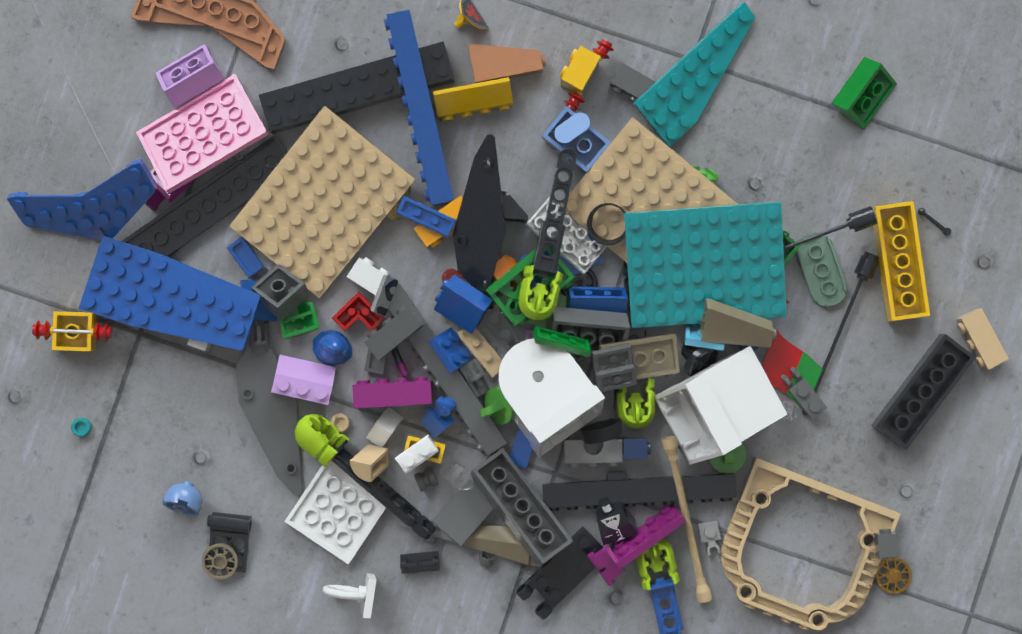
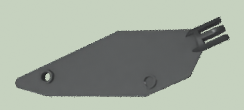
[236,321,302,496]

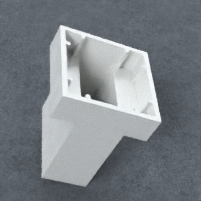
[655,346,787,464]

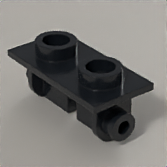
[400,551,440,574]

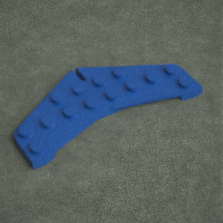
[7,158,157,240]

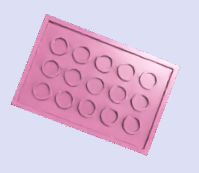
[136,74,269,194]

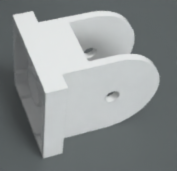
[499,338,605,458]

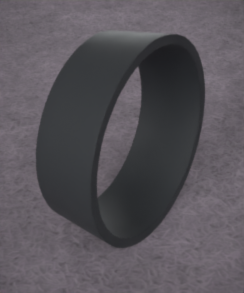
[587,203,626,245]
[580,419,622,444]

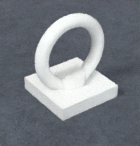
[322,573,377,619]

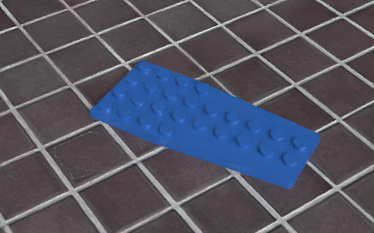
[79,236,262,351]

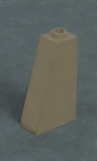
[700,298,776,348]

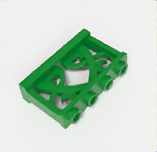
[485,246,575,326]

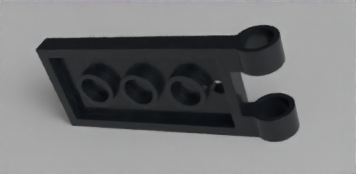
[516,526,603,620]

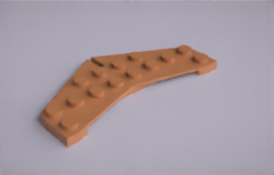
[131,0,285,71]

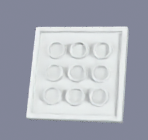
[284,461,386,564]

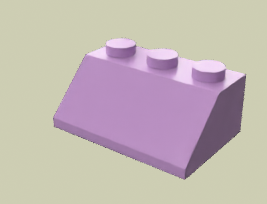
[156,44,225,108]
[271,355,336,405]

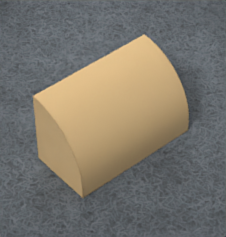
[350,444,389,482]

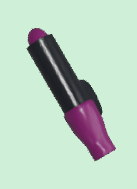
[391,347,408,378]

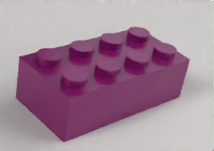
[352,377,433,408]

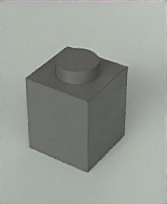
[874,529,899,558]

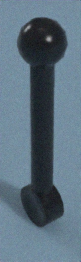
[918,208,951,235]

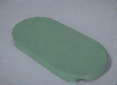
[796,233,847,307]

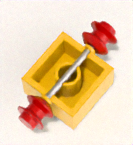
[559,39,614,112]
[32,311,112,352]

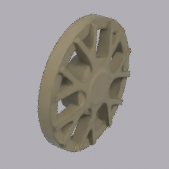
[202,543,238,580]

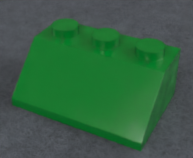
[831,57,897,130]

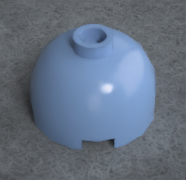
[162,481,202,515]

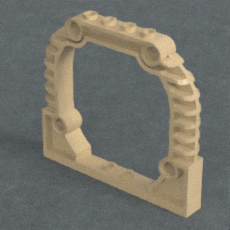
[721,457,901,631]

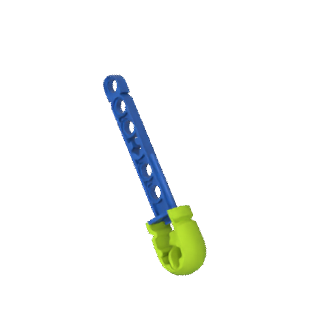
[636,538,683,634]

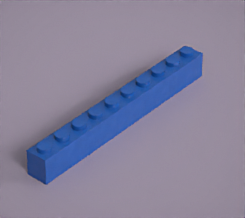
[384,9,454,205]

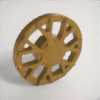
[875,557,912,594]

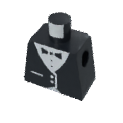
[596,499,638,545]

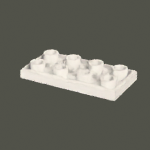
[525,197,607,275]

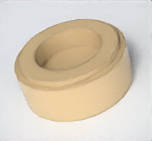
[330,413,350,433]

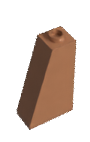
[468,44,546,83]

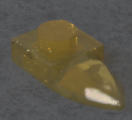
[387,186,411,221]

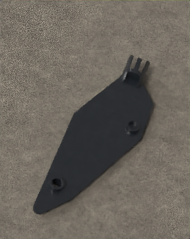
[453,134,506,309]

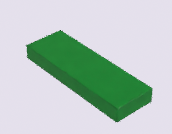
[533,326,591,357]

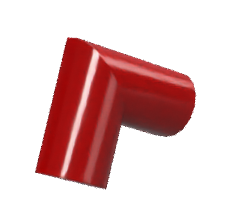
[332,292,386,332]

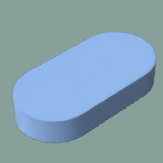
[554,113,590,144]

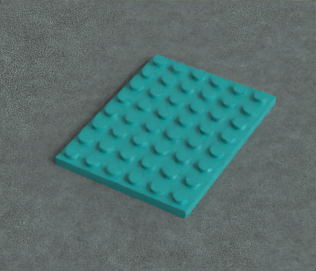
[624,201,787,328]

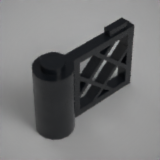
[205,512,252,573]

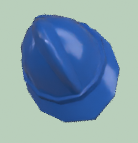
[313,330,352,366]

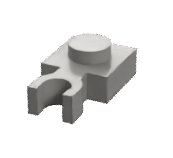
[697,520,721,556]

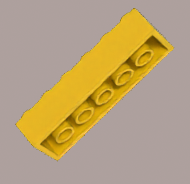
[872,201,930,322]

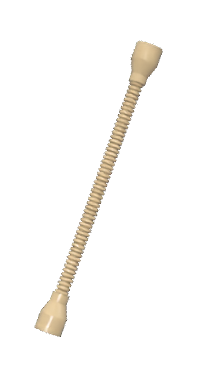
[661,436,712,603]

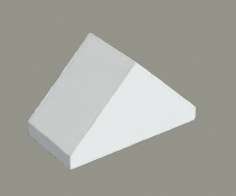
[366,406,404,447]

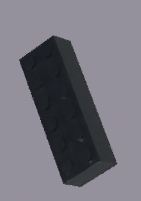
[871,334,976,450]

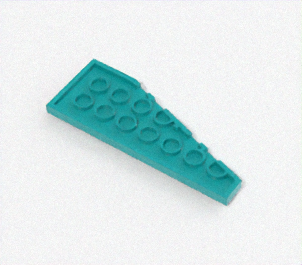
[633,2,755,147]

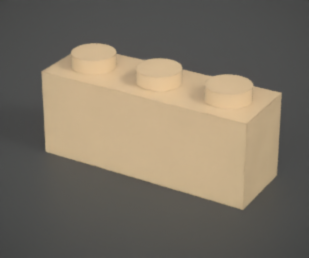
[957,308,1009,370]

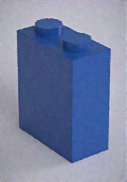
[434,275,492,334]

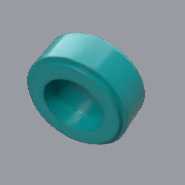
[71,417,92,437]

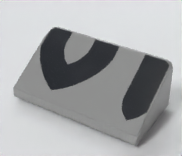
[370,274,398,316]

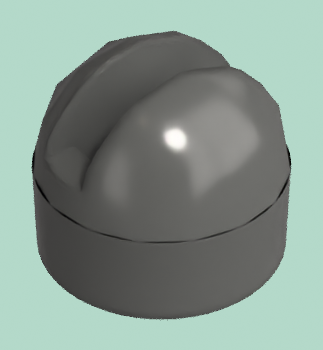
[479,551,495,568]

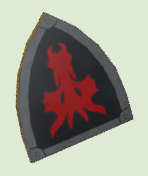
[454,0,489,30]

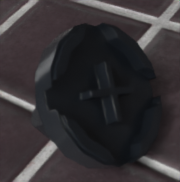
[681,342,718,377]

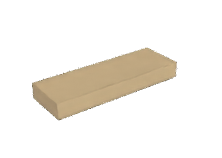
[457,328,502,378]

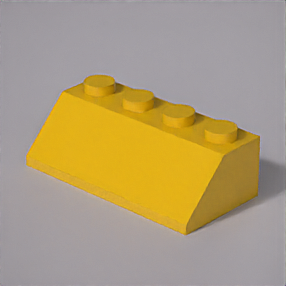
[433,77,513,122]

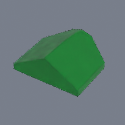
[278,301,320,339]

